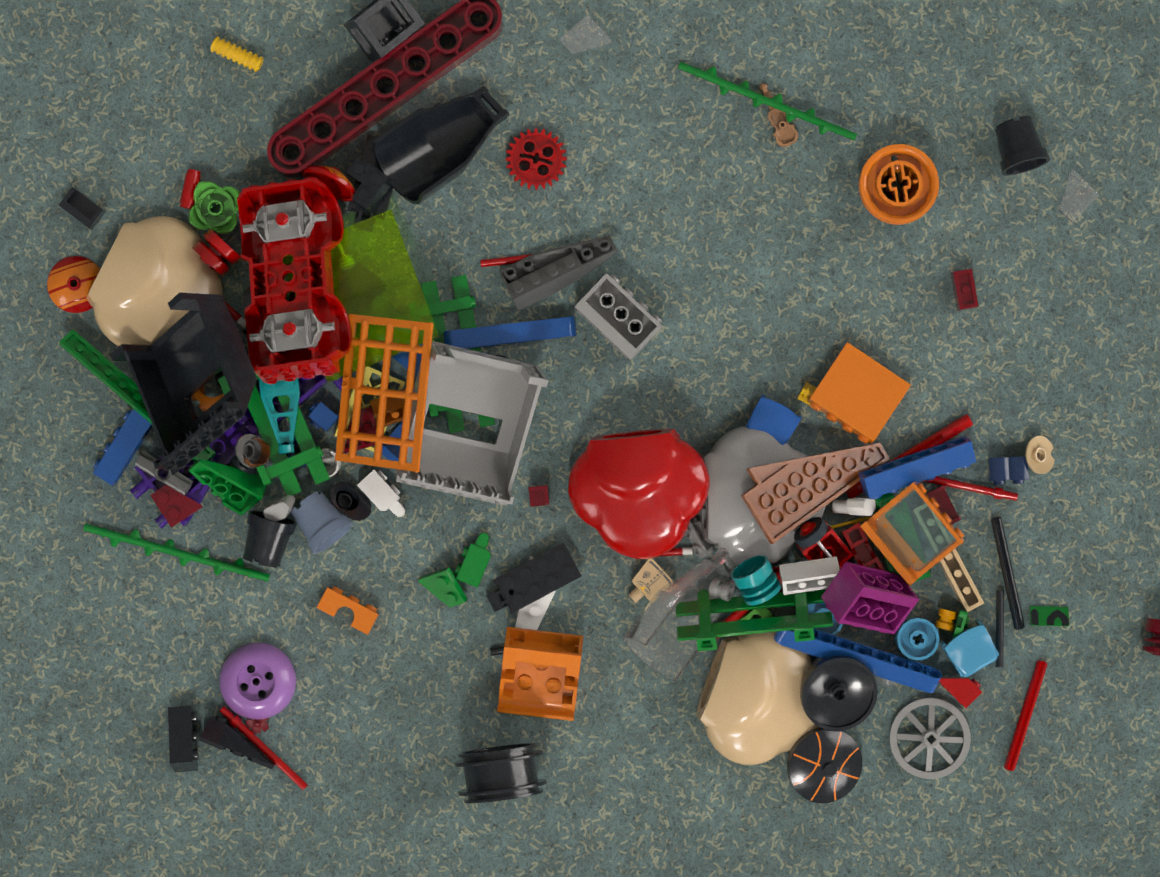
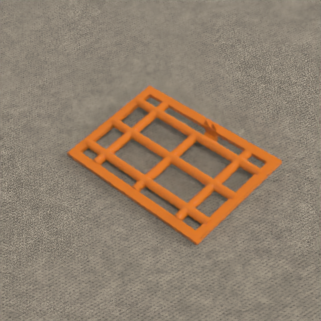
[335,314,434,473]

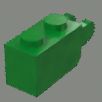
[454,532,491,588]

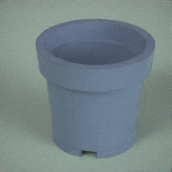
[290,491,353,554]

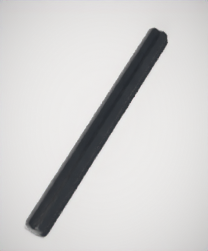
[991,517,1025,630]

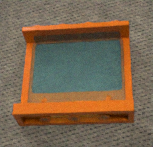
[860,481,965,586]

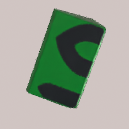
[1029,606,1069,626]

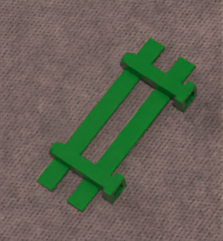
[409,275,495,433]
[218,373,330,496]
[675,589,833,651]

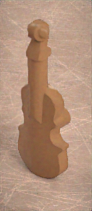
[759,83,798,147]

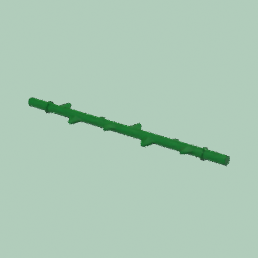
[678,62,857,141]
[83,523,270,582]

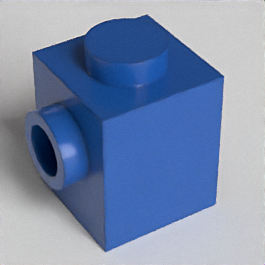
[308,402,339,432]

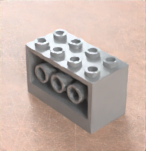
[575,273,662,361]

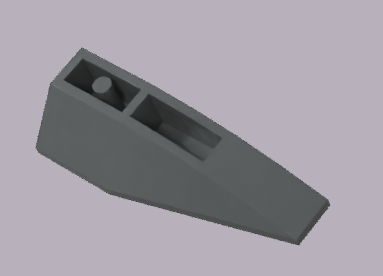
[499,235,618,311]

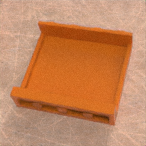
[807,342,911,444]

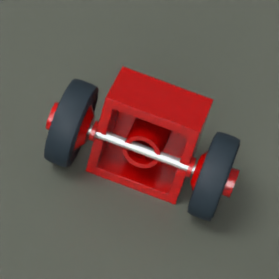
[794,517,858,569]

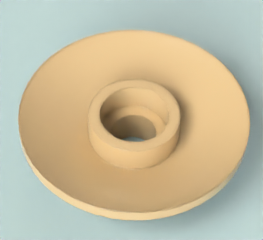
[1026,436,1055,474]

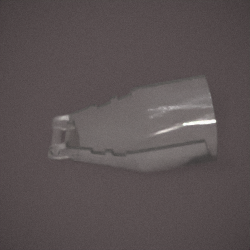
[623,548,737,682]

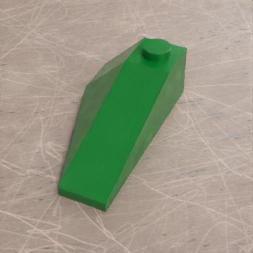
[189,459,266,516]

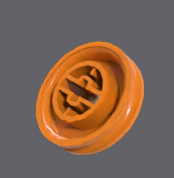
[858,144,939,225]

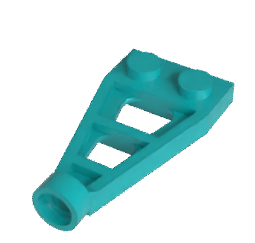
[259,378,300,454]

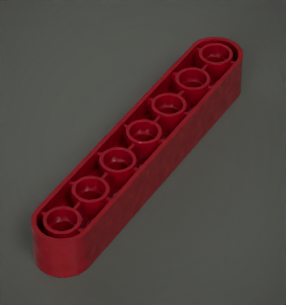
[267,0,503,178]

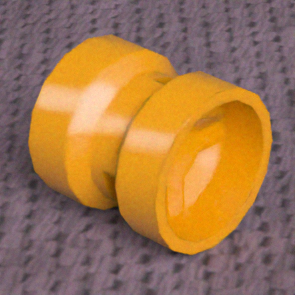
[935,608,958,631]

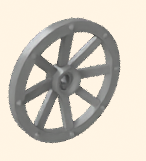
[889,698,971,779]

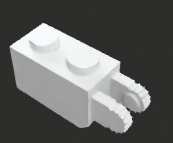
[357,470,406,517]

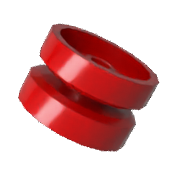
[192,229,241,276]

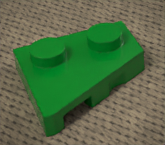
[418,567,467,608]
[952,610,970,639]

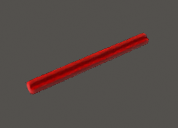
[1004,660,1048,771]

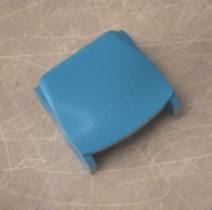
[939,618,999,678]

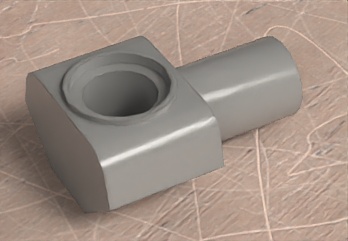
[264,493,295,522]

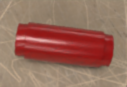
[180,169,201,209]

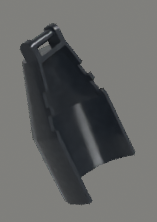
[372,86,510,204]

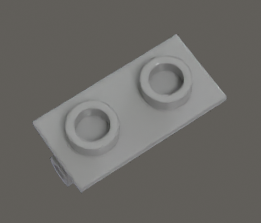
[685,518,715,559]

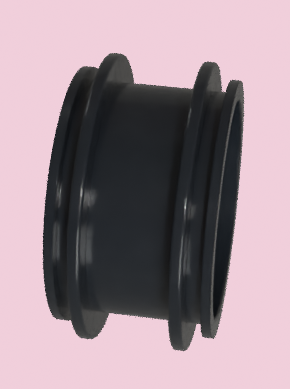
[454,743,547,803]

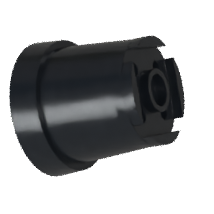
[995,116,1050,176]
[243,510,297,568]

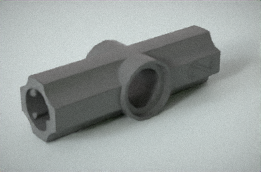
[135,451,194,495]

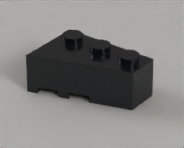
[168,705,199,773]

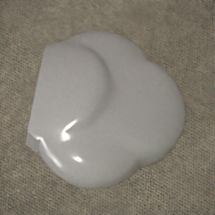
[700,425,826,565]

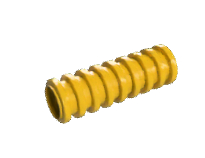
[210,36,264,72]

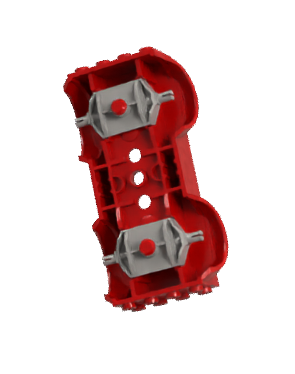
[237,176,352,384]

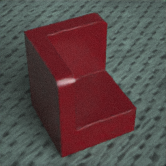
[528,485,549,507]

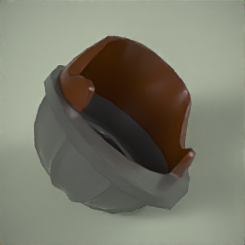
[235,434,271,468]

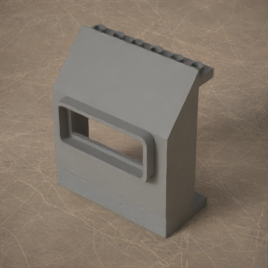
[396,341,549,506]

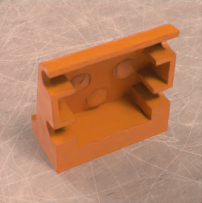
[497,627,584,721]

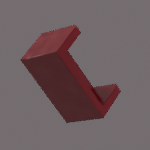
[951,269,979,311]
[926,485,962,528]

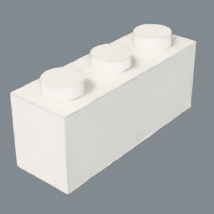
[779,557,840,595]

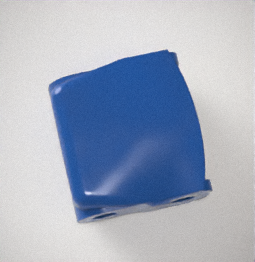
[745,394,802,445]

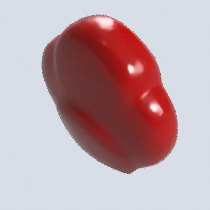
[568,429,710,559]

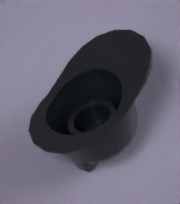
[330,482,371,521]

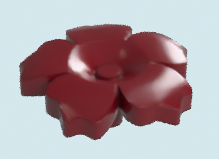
[246,718,269,735]

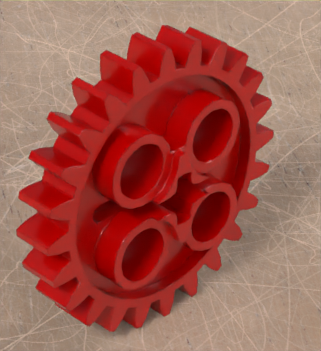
[505,128,567,191]

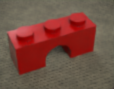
[841,523,885,571]

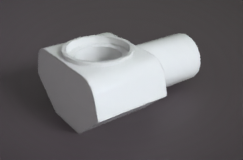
[832,498,876,516]

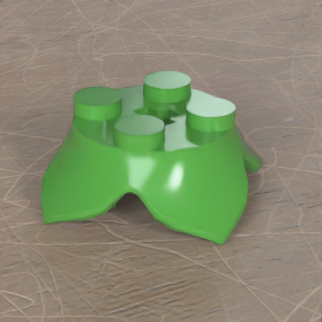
[189,181,240,234]

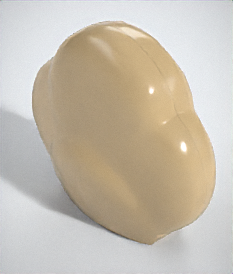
[86,216,223,346]
[696,632,820,765]

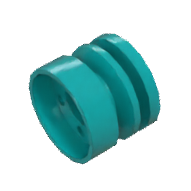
[731,555,782,606]

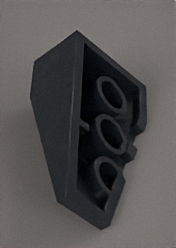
[199,715,275,769]

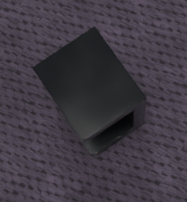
[59,187,105,230]

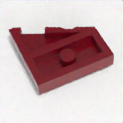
[344,406,377,454]
[150,485,203,528]

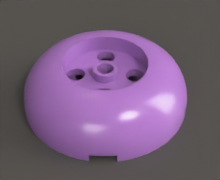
[219,643,296,719]

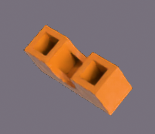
[317,586,379,635]

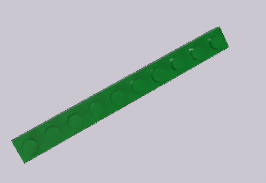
[59,329,216,463]

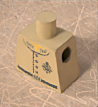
[628,558,675,603]

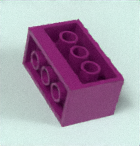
[821,562,919,634]

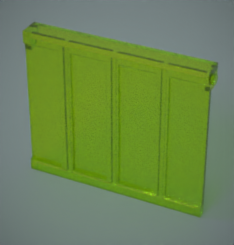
[283,210,440,382]

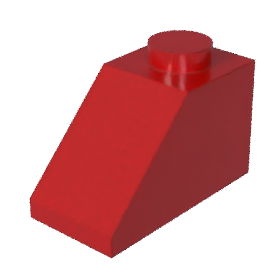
[939,678,982,708]

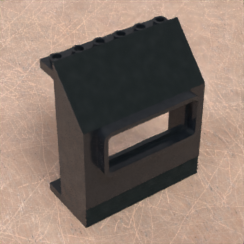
[110,292,257,475]

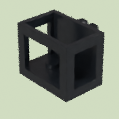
[343,0,425,62]

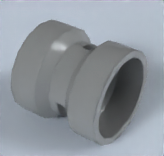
[709,577,735,601]

